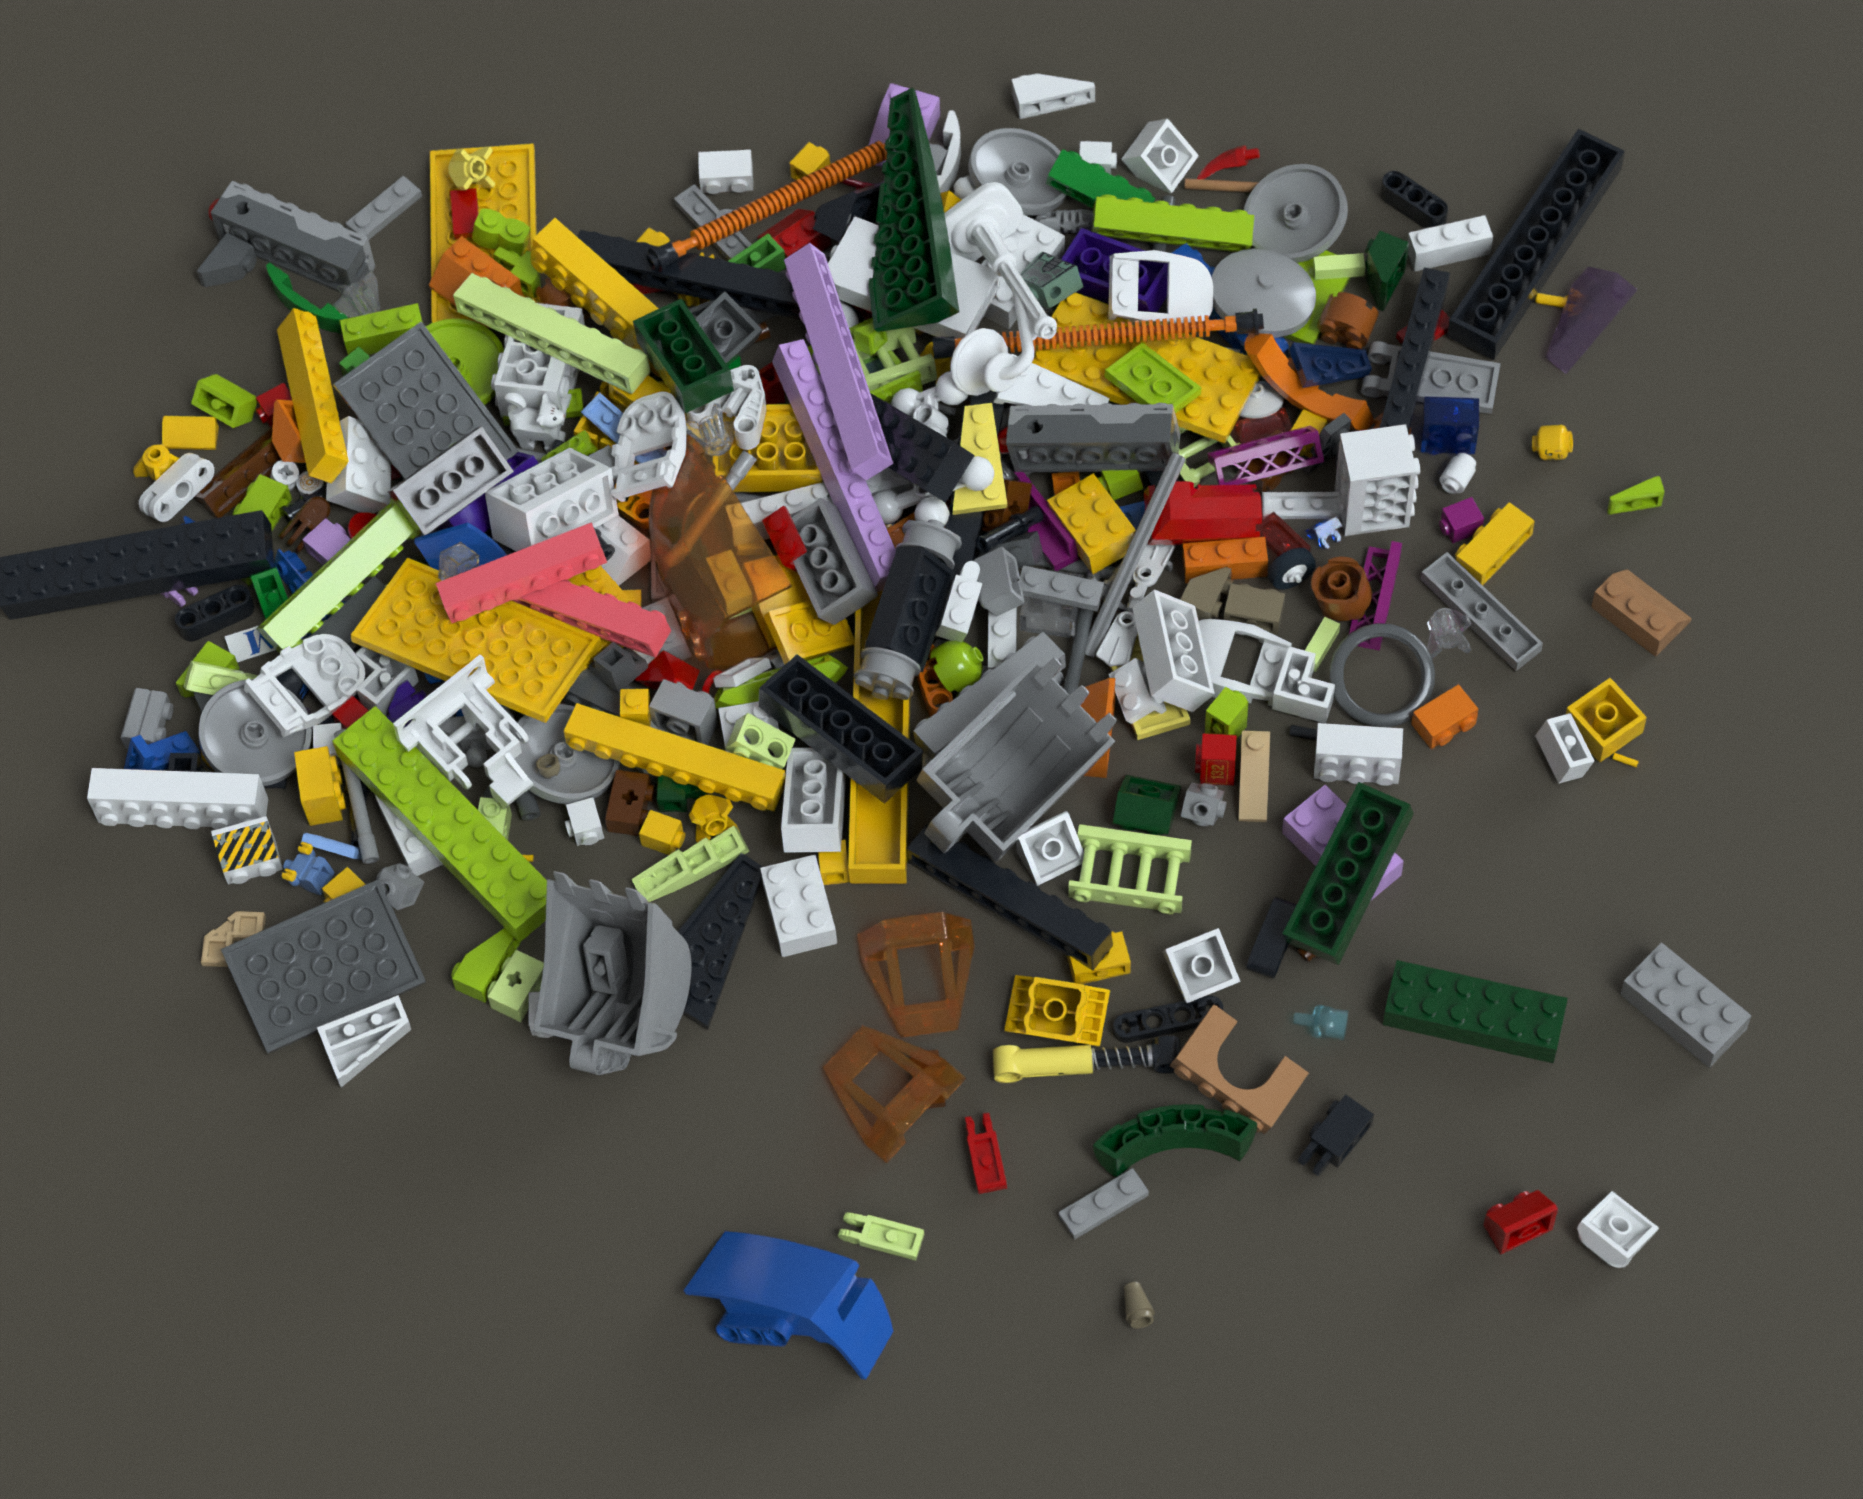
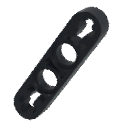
[1113,995,1223,1043]

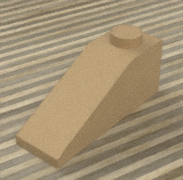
[1238,731,1270,822]

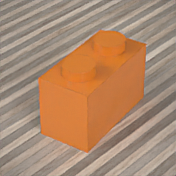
[1411,684,1479,749]

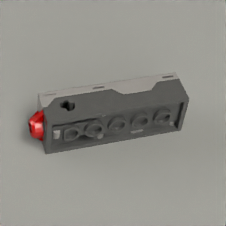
[208,181,376,299]
[997,403,1180,472]

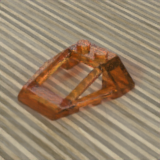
[858,912,975,1038]
[823,1026,966,1163]

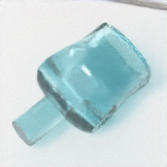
[1293,1005,1349,1040]

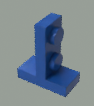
[124,731,200,771]

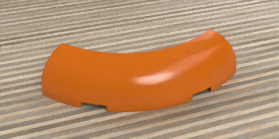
[1244,333,1374,431]

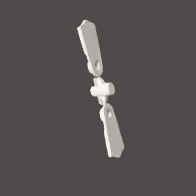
[1096,543,1176,667]

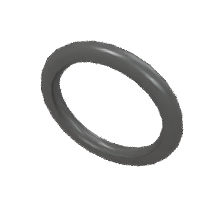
[1330,623,1435,728]

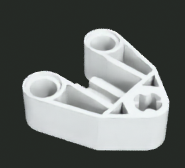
[686,365,766,450]

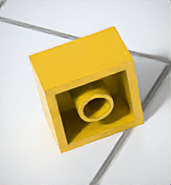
[1565,678,1647,763]
[294,746,346,826]

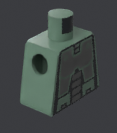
[1020,251,1083,308]

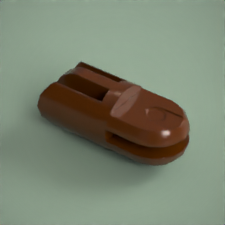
[278,496,331,553]

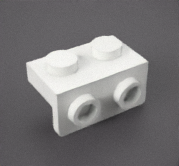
[1109,658,1167,724]

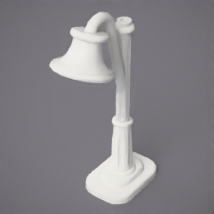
[944,182,1057,396]

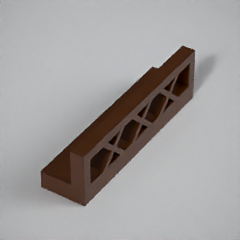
[193,427,282,518]

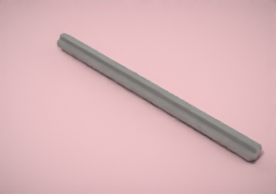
[1085,453,1185,657]

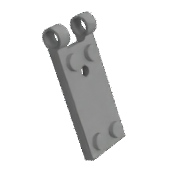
[1361,341,1500,414]

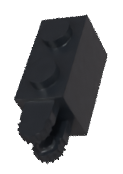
[1298,1094,1374,1176]

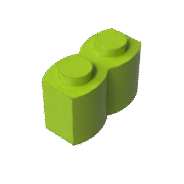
[472,208,530,257]

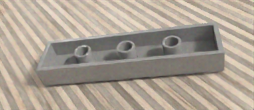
[1421,552,1543,671]

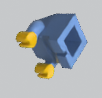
[282,842,335,896]

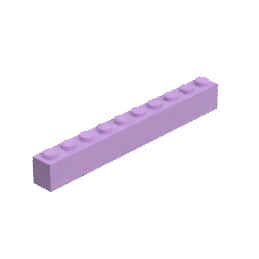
[784,243,893,480]
[772,339,896,592]

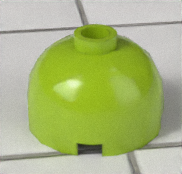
[930,640,983,697]

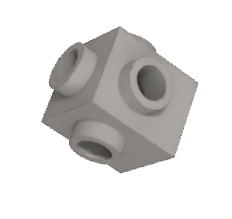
[1181,782,1227,826]
[376,863,424,910]

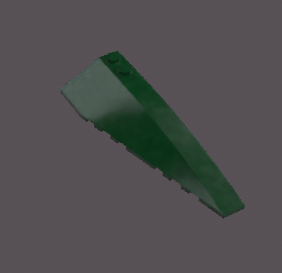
[869,87,960,332]

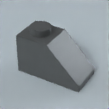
[197,233,257,287]

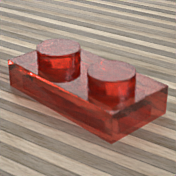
[1233,407,1292,444]
[1255,511,1311,557]

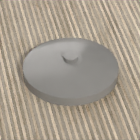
[968,128,1067,215]
[1244,164,1348,263]
[1212,249,1316,338]
[198,679,312,786]
[512,704,620,804]

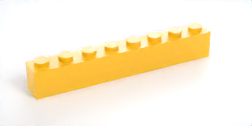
[277,308,349,484]
[564,703,786,812]

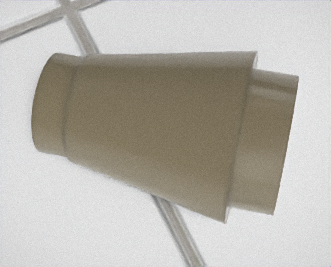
[1123,1282,1155,1329]

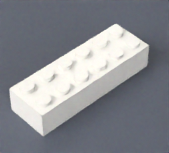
[87,768,268,830]

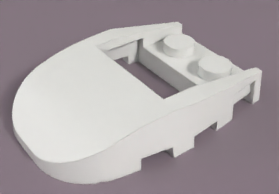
[1109,250,1213,326]
[611,392,686,502]
[1199,619,1292,706]
[244,634,365,737]

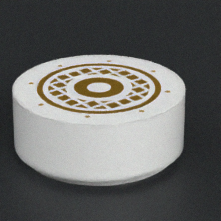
[296,471,325,495]

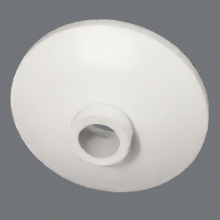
[1240,381,1284,419]

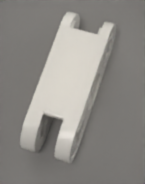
[139,453,214,522]

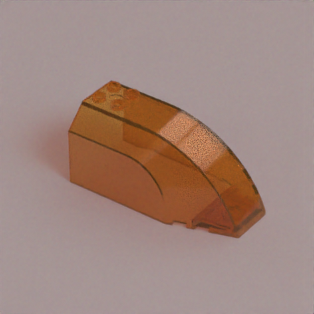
[649,432,792,669]

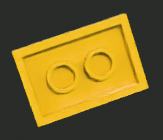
[764,600,855,665]

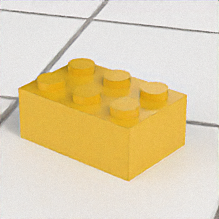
[1047,473,1136,574]

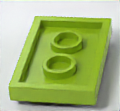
[1104,342,1202,414]

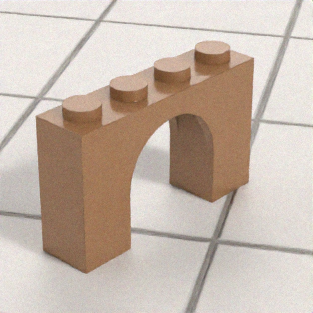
[1170,1005,1309,1134]

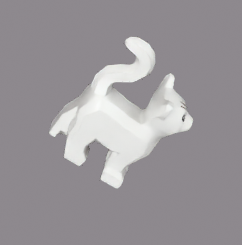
[504,393,566,453]

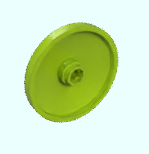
[425,319,504,405]

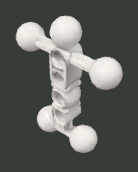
[873,371,994,526]

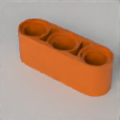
[916,644,953,717]

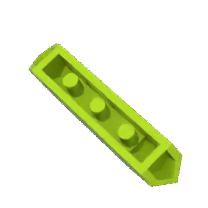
[714,654,848,709]

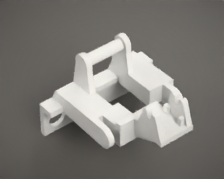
[393,654,534,809]

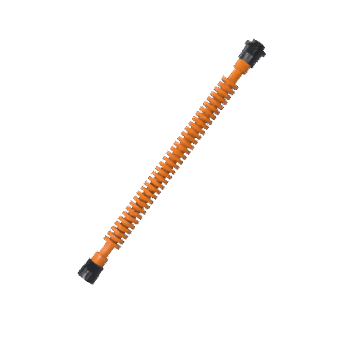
[646,141,887,272]
[933,308,1264,359]

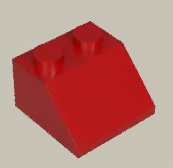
[757,209,831,269]
[1483,1190,1558,1254]

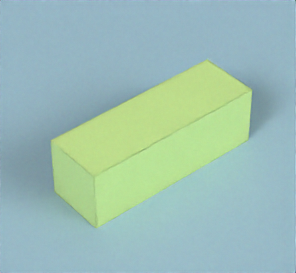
[1313,253,1365,280]
[1305,617,1340,672]

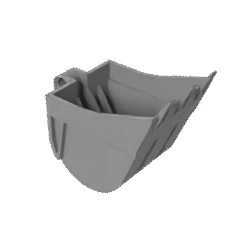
[916,657,1117,862]
[533,871,691,1075]

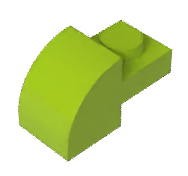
[493,246,542,299]

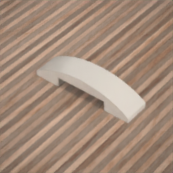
[937,110,961,193]

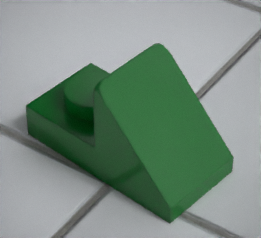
[250,567,288,619]

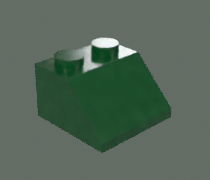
[1365,231,1409,312]
[1113,775,1181,836]

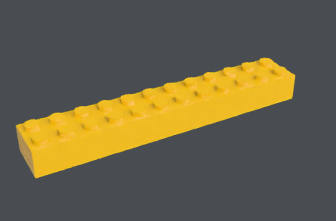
[848,591,911,884]

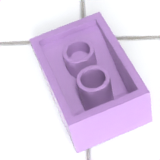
[869,83,940,167]

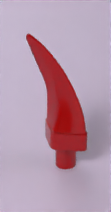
[1197,145,1260,180]

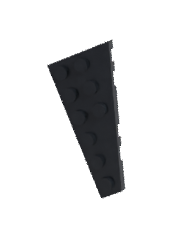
[678,853,763,1030]

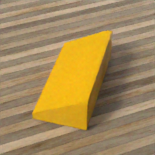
[162,416,219,450]

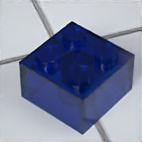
[1421,396,1479,455]

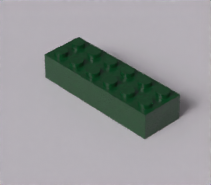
[1282,782,1414,966]
[1383,960,1568,1064]

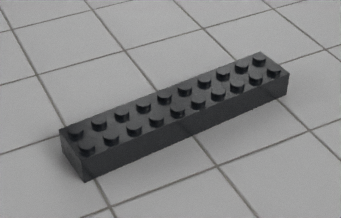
[1447,128,1625,360]
[0,510,275,620]

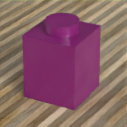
[1439,497,1484,543]

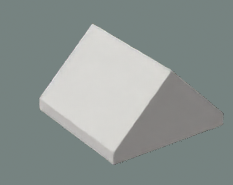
[1016,811,1084,886]

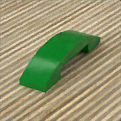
[266,262,348,334]

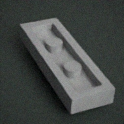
[346,176,422,240]
[1019,565,1104,611]
[1058,1168,1149,1240]

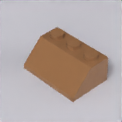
[1591,569,1692,657]

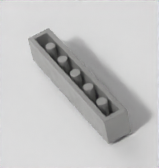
[913,632,1066,760]

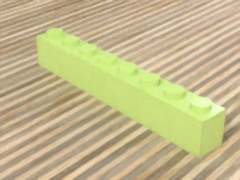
[453,273,650,394]

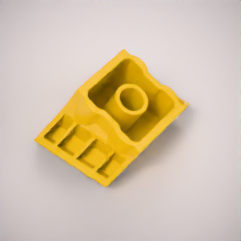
[1004,975,1110,1046]

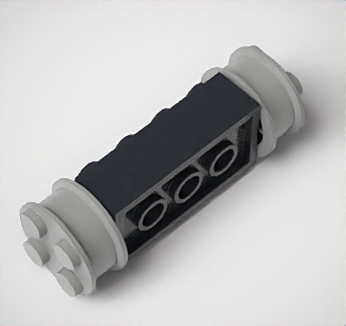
[854,519,962,700]

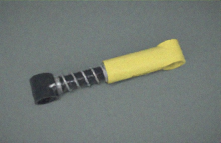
[993,1036,1181,1083]

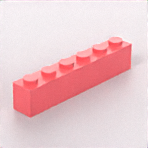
[436,522,608,623]
[512,580,672,658]

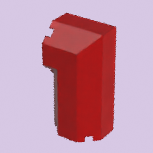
[1144,481,1262,545]

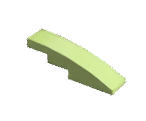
[632,826,749,902]

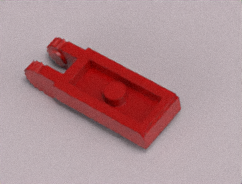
[965,1113,1007,1194]

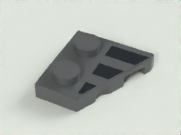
[1301,413,1351,475]

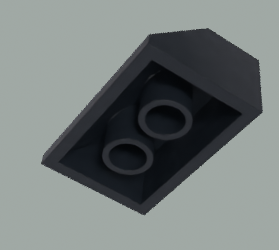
[813,181,884,242]

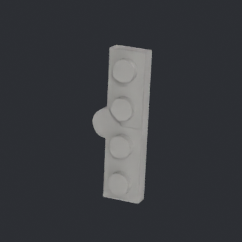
[674,184,752,261]

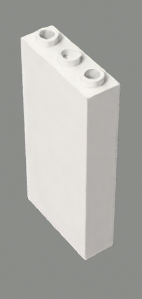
[828,217,1000,338]

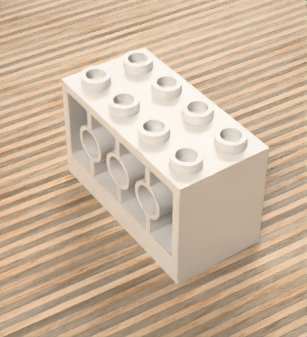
[491,303,585,425]
[1335,424,1420,536]
[485,448,619,551]

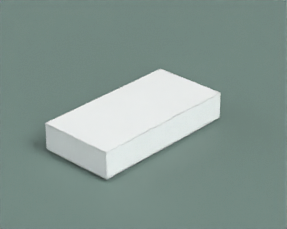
[713,658,771,687]

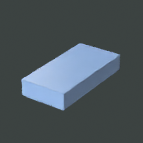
[301,833,362,860]

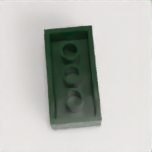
[633,299,734,413]

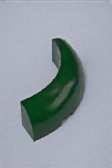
[1093,1104,1257,1178]

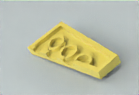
[953,403,1007,515]

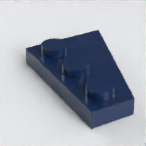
[1289,342,1372,388]

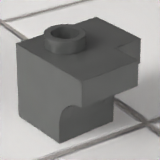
[589,642,648,693]

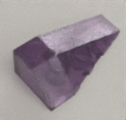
[1546,266,1638,374]

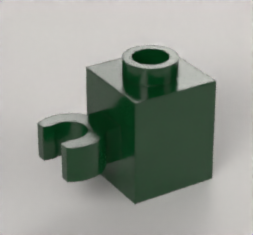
[657,775,707,812]

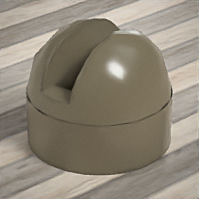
[536,754,560,779]

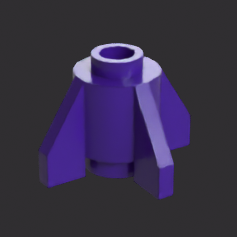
[387,679,426,728]

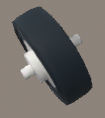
[1267,547,1316,590]

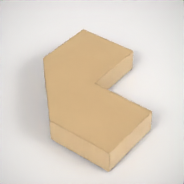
[201,911,266,967]

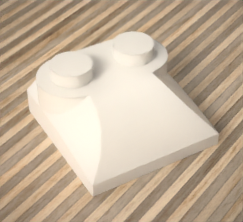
[1577,1191,1659,1268]

